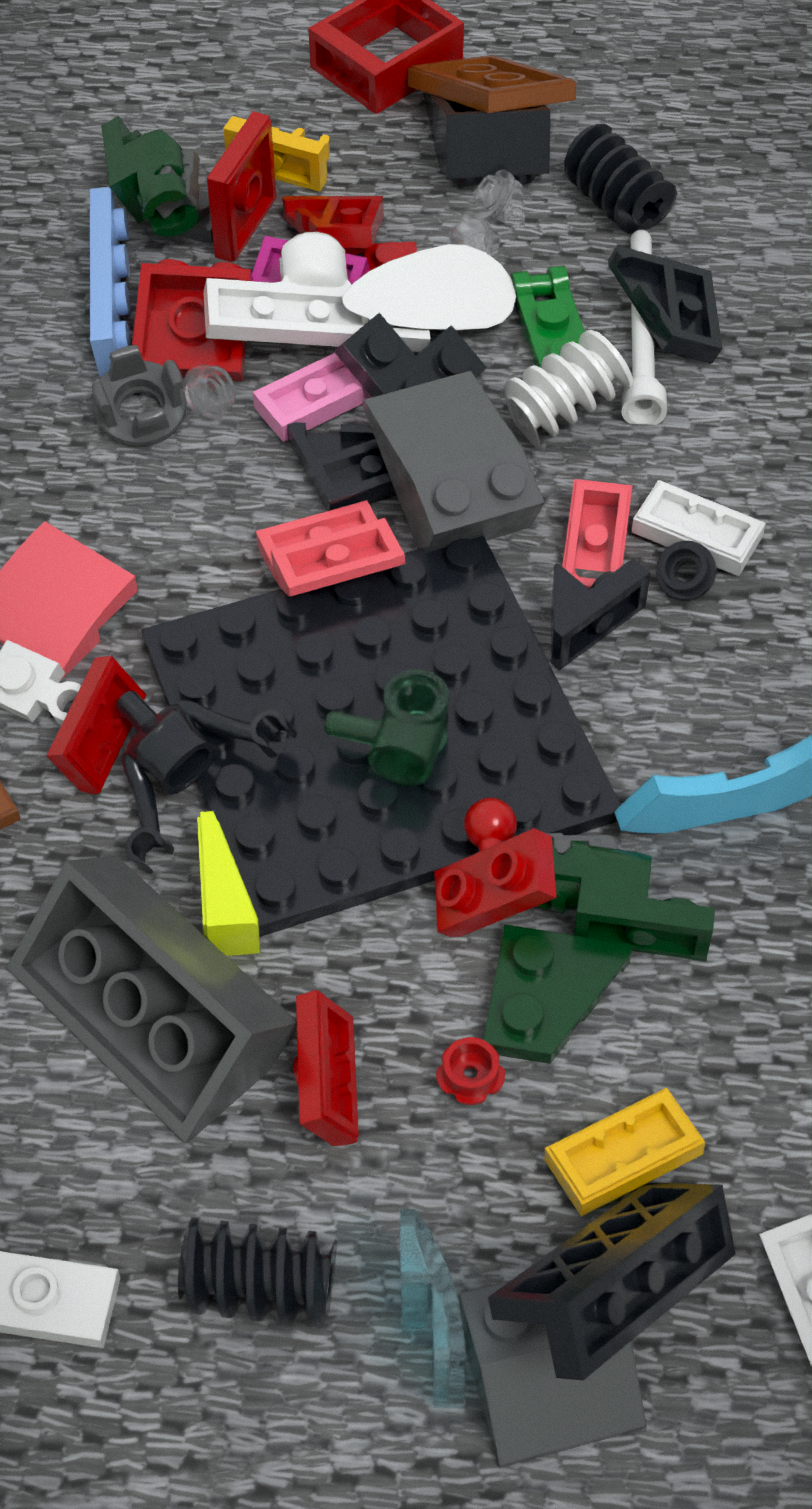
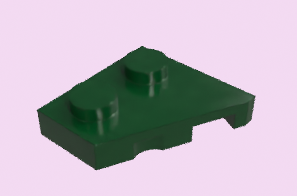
[483,924,633,1064]

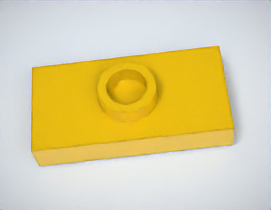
[544,1087,705,1217]

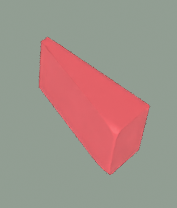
[562,479,633,589]

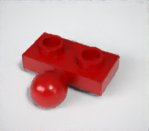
[434,798,557,937]

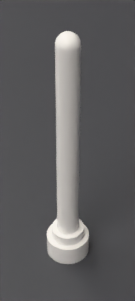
[621,230,667,425]

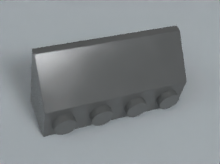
[6,856,297,1143]

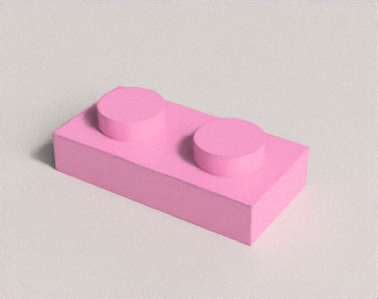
[253,353,372,442]

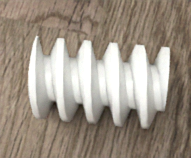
[504,330,634,447]

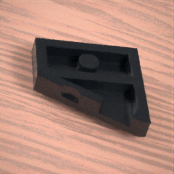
[287,422,397,511]

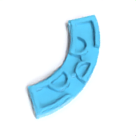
[615,734,812,833]

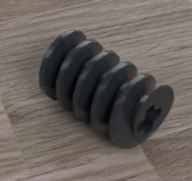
[564,124,677,234]
[178,1217,337,1329]

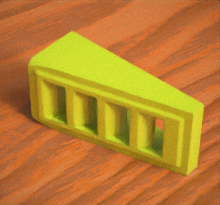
[197,811,260,956]

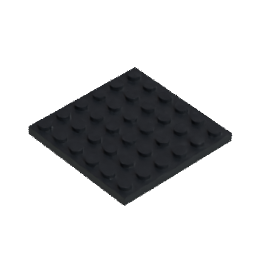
[141,536,621,937]

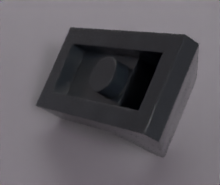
[551,558,651,671]

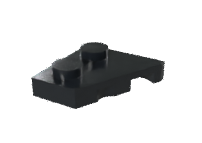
[608,245,723,363]

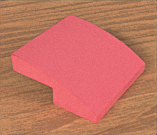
[256,500,406,597]
[0,521,138,677]

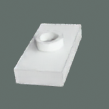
[632,480,766,576]
[0,1251,121,1348]

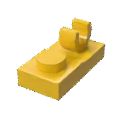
[223,116,330,192]

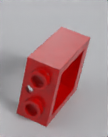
[308,0,464,114]

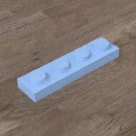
[90,187,131,377]

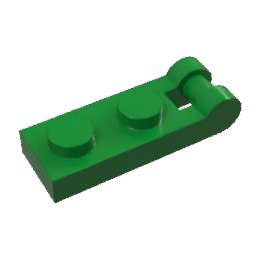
[510,265,585,368]

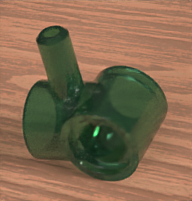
[324,669,449,785]

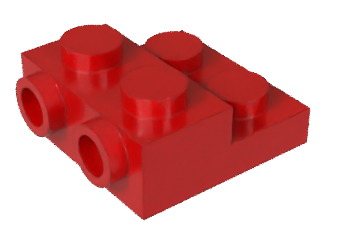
[132,259,253,381]

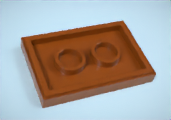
[408,55,576,113]

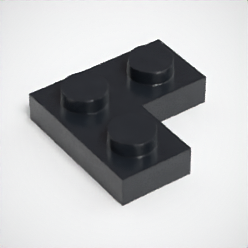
[334,312,487,397]

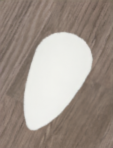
[342,244,516,330]

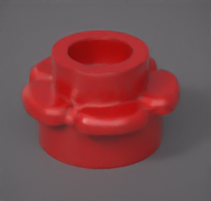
[436,1037,505,1105]

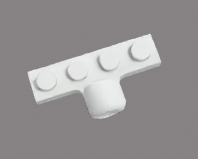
[203,232,430,352]

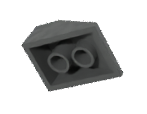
[362,371,545,553]

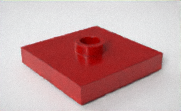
[207,111,277,262]

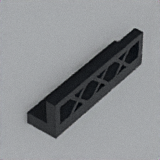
[488,1182,736,1381]

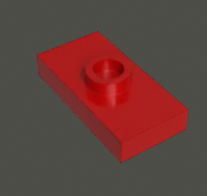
[46,655,147,794]
[293,989,359,1146]

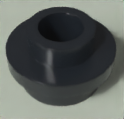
[656,541,717,601]

